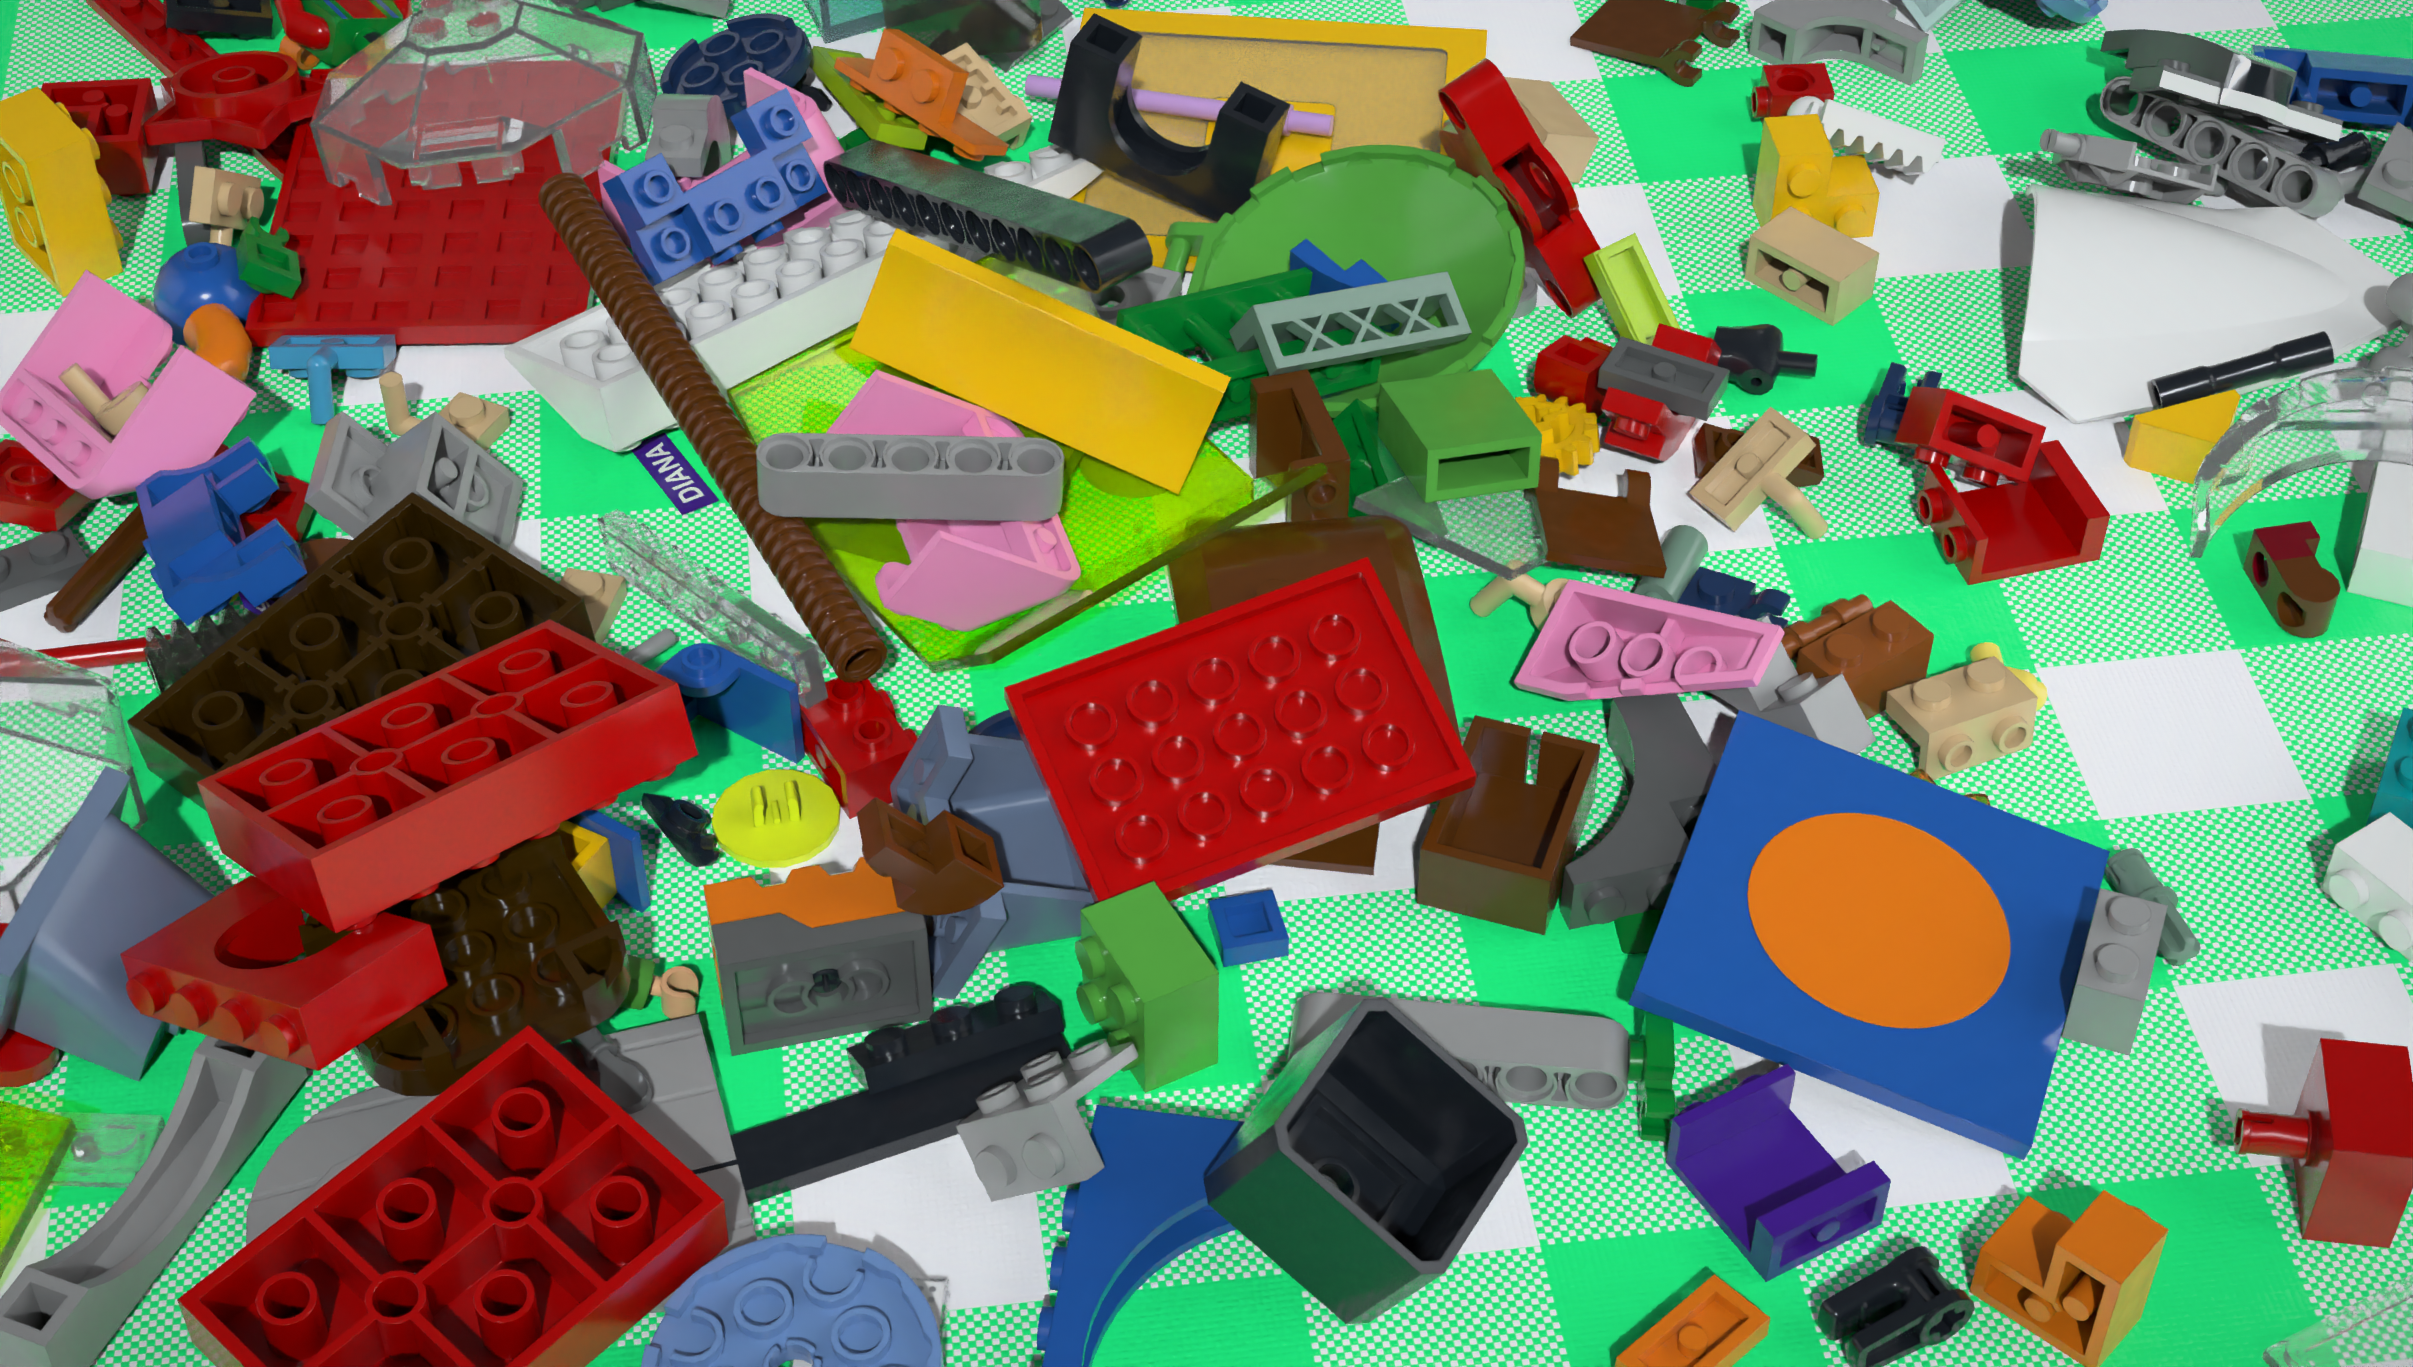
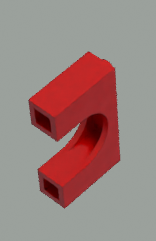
[120,875,448,1071]

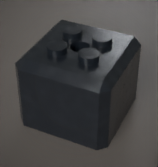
[1203,999,1529,1324]

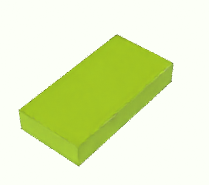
[1583,233,1681,345]

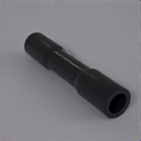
[2152,331,2334,409]

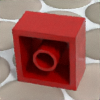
[2233,1038,2413,1248]

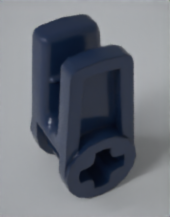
[1864,362,1942,456]

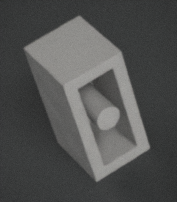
[2062,888,2168,1056]

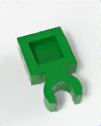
[236,216,301,299]
[1628,1012,1675,1142]

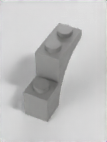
[1707,615,1876,754]

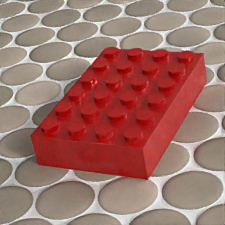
[197,620,698,933]
[177,1025,729,1367]

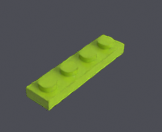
[810,46,928,151]

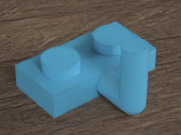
[268,334,397,424]

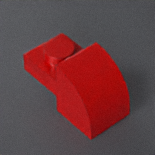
[1534,335,1613,418]

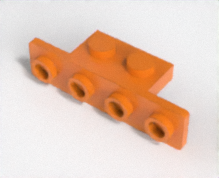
[834,28,1009,161]

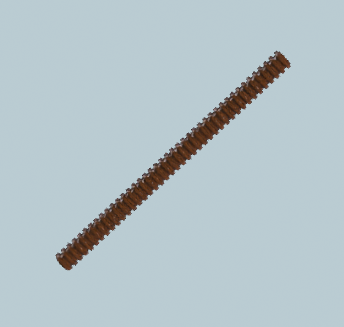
[538,172,887,683]

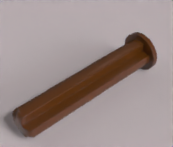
[44,497,148,633]

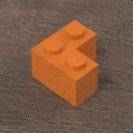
[1969,1190,2169,1367]

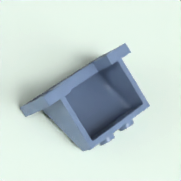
[890,705,1095,1000]
[0,766,216,1082]

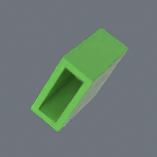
[1378,369,1542,503]

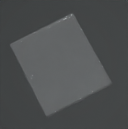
[1353,475,1548,581]

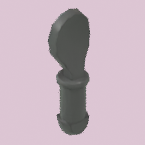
[570,1026,652,1114]

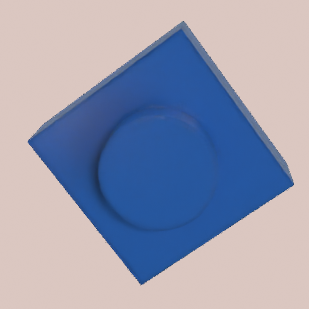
[1208,889,1289,967]

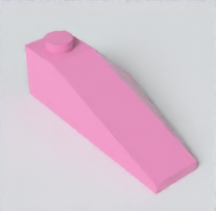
[1514,579,1785,701]

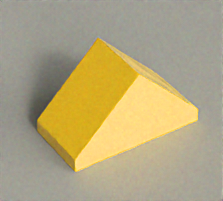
[2123,389,2241,489]

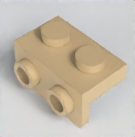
[1886,656,2038,782]

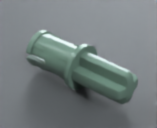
[2104,848,2201,966]

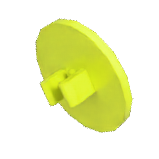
[712,769,841,868]

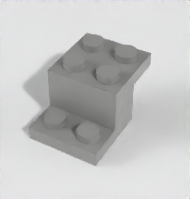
[304,411,524,552]

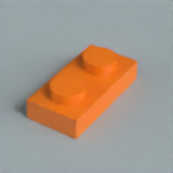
[1615,1274,1770,1367]

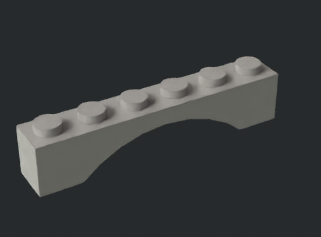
[0,1036,308,1367]

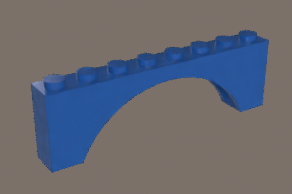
[1037,1105,1245,1367]

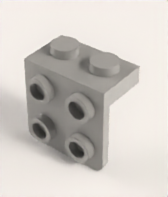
[956,1039,1139,1202]

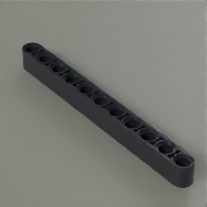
[823,139,1153,294]

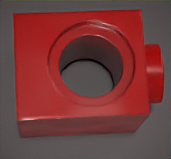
[1751,63,1835,126]

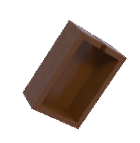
[1417,715,1600,935]

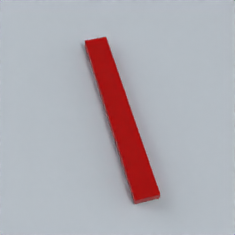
[86,0,297,182]

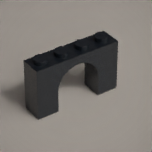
[1048,13,1290,222]

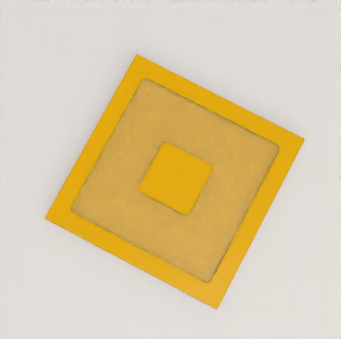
[1070,7,1487,272]

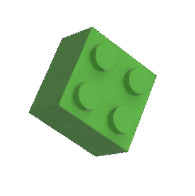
[1075,881,1219,1093]

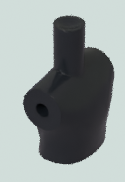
[1714,324,1818,395]

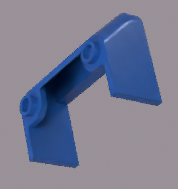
[567,643,805,913]

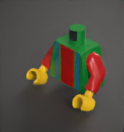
[274,0,413,69]

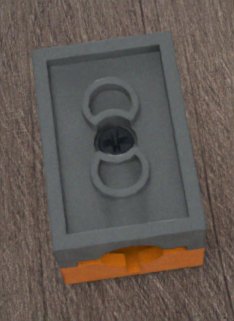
[703,857,933,1056]

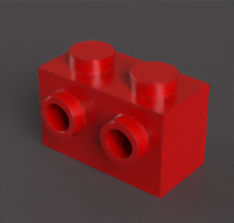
[1894,386,2046,488]
[798,678,918,819]

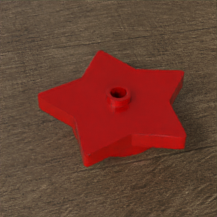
[143,51,347,149]

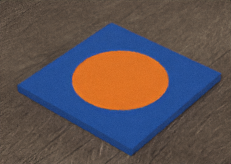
[1628,710,2110,1160]

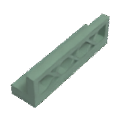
[1229,271,1472,376]

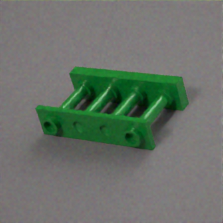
[1116,267,1386,424]

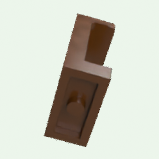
[1249,369,1350,522]

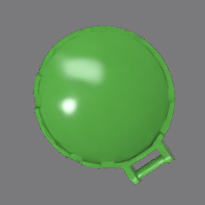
[1163,145,1525,418]

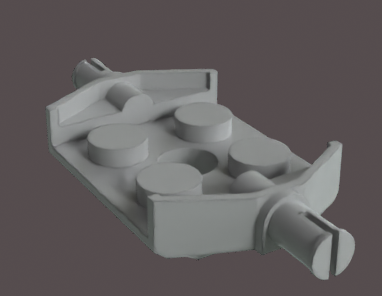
[2040,128,2228,205]

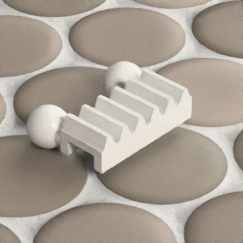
[1787,96,1946,175]

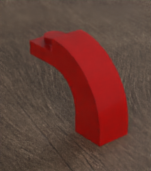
[1601,323,1722,461]

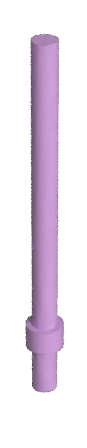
[1025,74,1334,137]

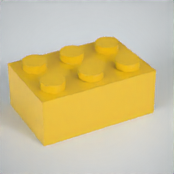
[0,87,123,297]

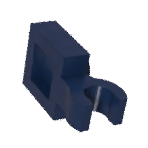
[1677,567,1791,629]

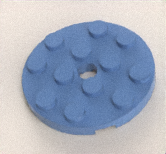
[641,1234,944,1367]

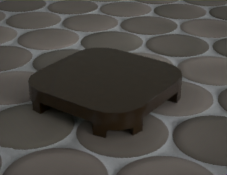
[298,831,631,1096]

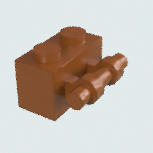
[1781,594,1934,720]

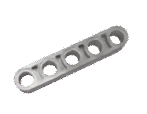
[2100,76,2341,217]
[756,433,1064,521]
[1287,992,1629,1110]

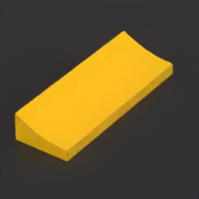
[849,228,1231,495]

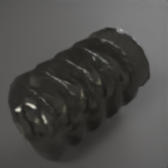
[143,603,258,696]

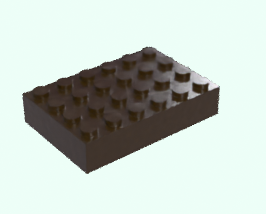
[127,492,596,811]

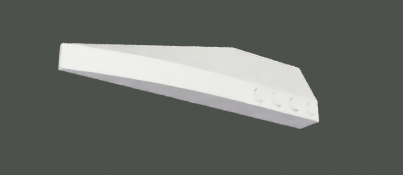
[503,144,1106,452]

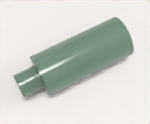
[1634,525,1708,603]

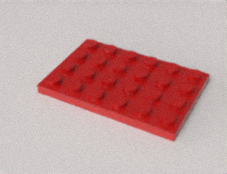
[1004,557,1477,904]

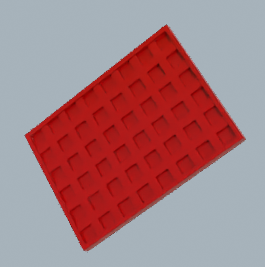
[244,65,626,347]

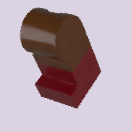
[2243,521,2341,638]

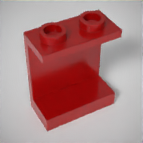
[1917,440,2110,585]

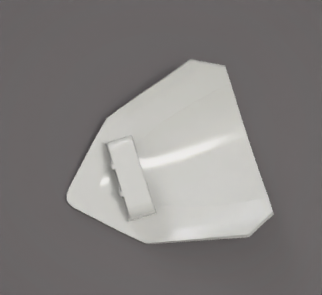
[2018,183,2401,424]

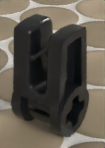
[1818,1246,1975,1367]

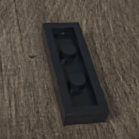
[846,985,1065,1095]

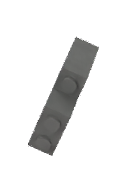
[1560,693,1717,930]

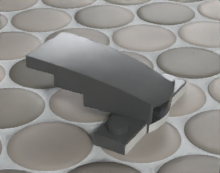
[2100,29,2343,144]

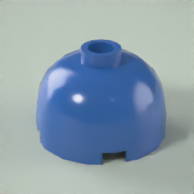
[153,242,261,347]

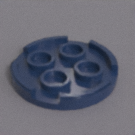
[660,13,812,120]

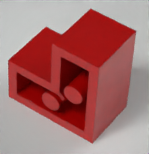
[41,78,160,197]

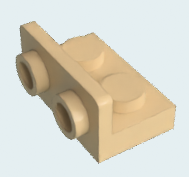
[942,43,1033,150]

